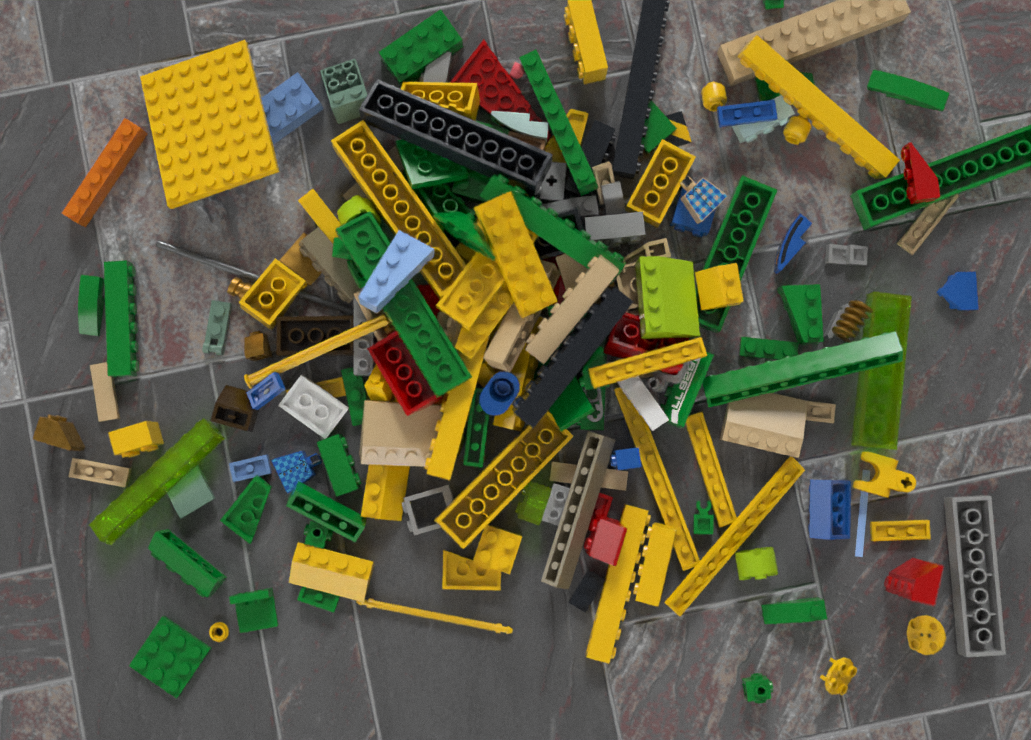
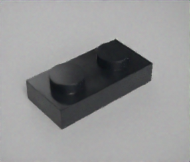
[569,569,605,613]

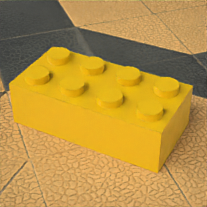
[564,0,608,85]
[625,139,696,228]

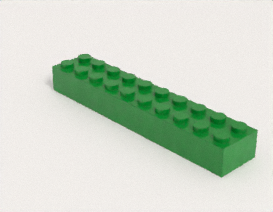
[850,125,1031,231]

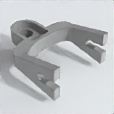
[647,342,692,393]

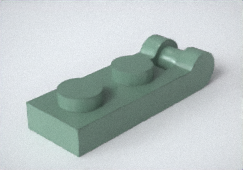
[202,300,232,356]

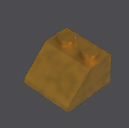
[33,414,85,451]

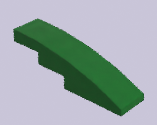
[867,69,950,112]

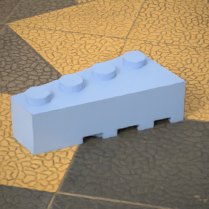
[358,230,434,313]

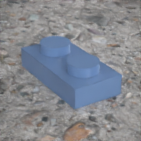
[229,455,272,482]

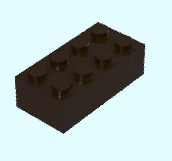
[277,316,354,357]

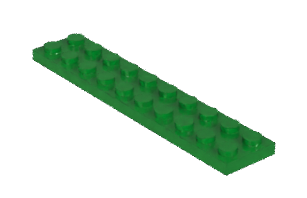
[336,211,472,398]

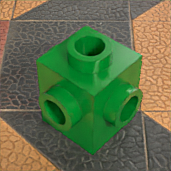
[304,520,333,549]
[742,673,774,704]

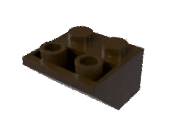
[210,385,259,432]

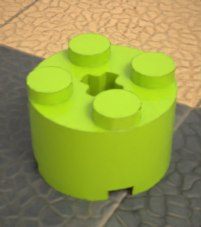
[337,195,381,228]
[735,547,778,580]

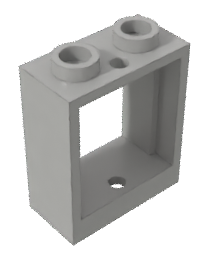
[402,484,454,535]

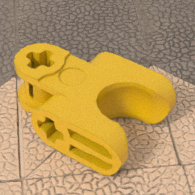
[852,451,916,498]

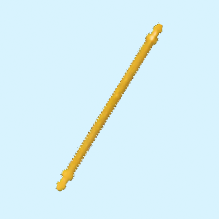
[356,598,513,634]

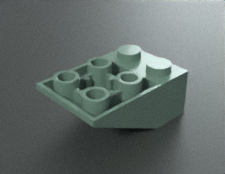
[320,59,368,124]

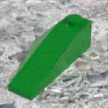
[433,211,496,261]

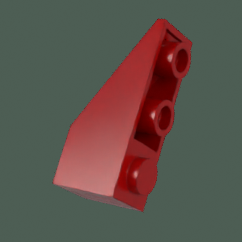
[901,142,940,204]

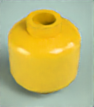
[701,82,727,112]
[783,115,812,145]

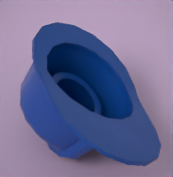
[480,371,520,415]

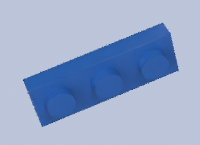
[717,100,778,127]

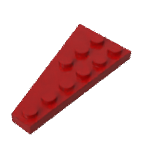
[450,39,551,142]

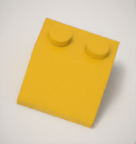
[695,263,744,311]

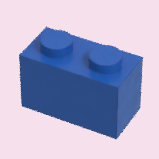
[610,447,641,470]

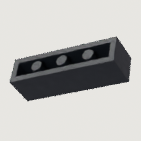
[564,120,617,198]

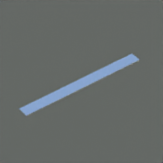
[855,470,870,557]

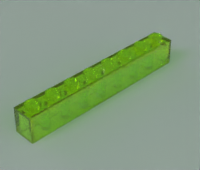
[89,418,225,545]

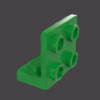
[229,587,279,633]

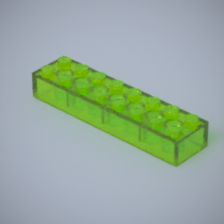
[851,291,912,450]

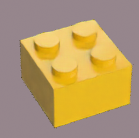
[108,421,164,458]
[473,524,522,574]

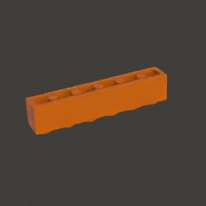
[62,118,148,228]

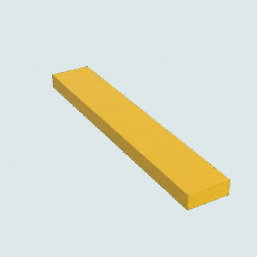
[588,337,707,389]
[685,412,737,528]

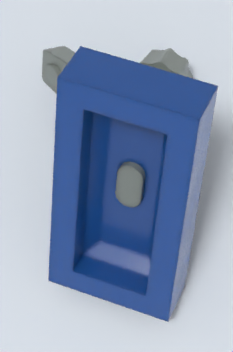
[247,372,287,410]

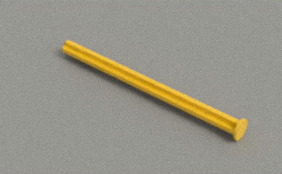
[244,314,389,389]

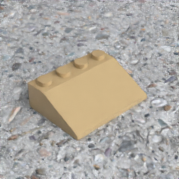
[719,393,808,458]
[359,400,443,467]

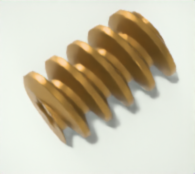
[832,300,873,342]

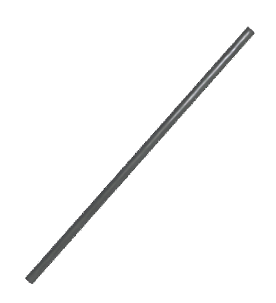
[156,240,354,316]

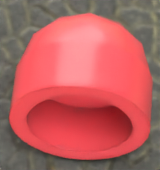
[509,62,524,79]

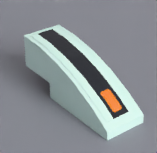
[491,111,548,143]

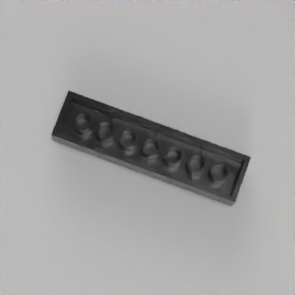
[512,286,634,428]

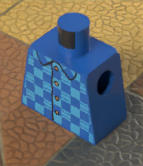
[271,451,322,493]

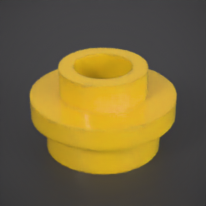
[209,622,229,642]

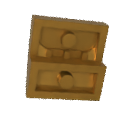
[279,233,322,286]

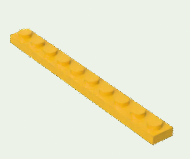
[614,387,700,571]
[664,456,805,616]

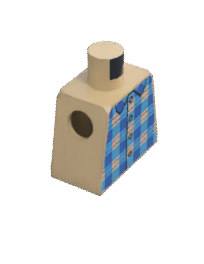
[679,176,728,224]

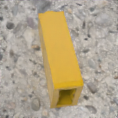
[298,189,348,260]

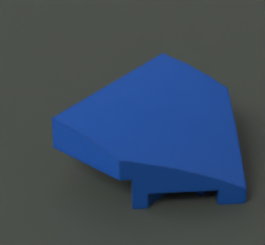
[936,272,979,311]

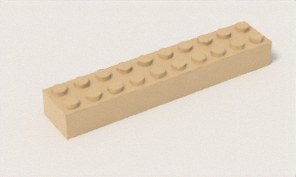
[717,0,911,86]

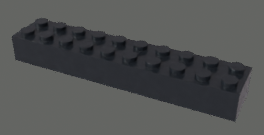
[359,79,553,197]

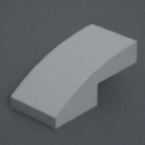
[601,181,625,215]
[825,244,868,266]

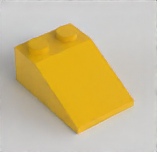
[239,258,306,331]

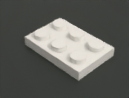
[278,374,349,439]

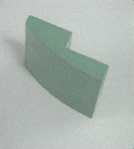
[164,465,216,519]

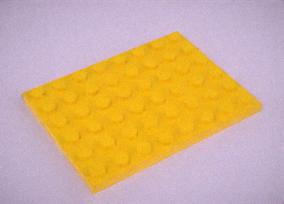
[140,40,280,209]

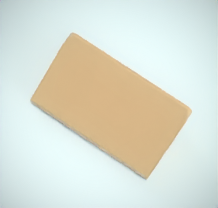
[592,162,615,205]

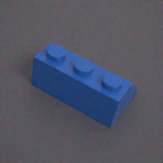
[808,479,851,540]

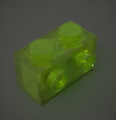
[515,481,552,526]

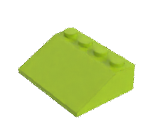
[635,256,700,339]

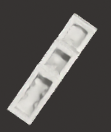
[617,358,669,431]

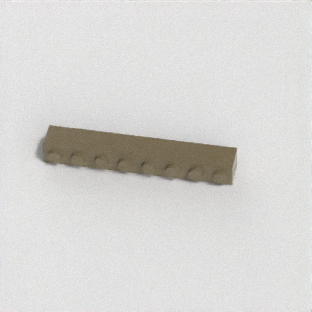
[541,431,615,589]

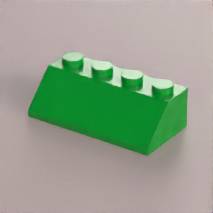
[148,529,227,598]

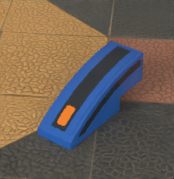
[774,214,812,274]

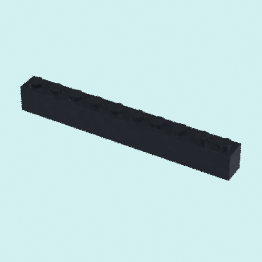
[612,0,670,179]

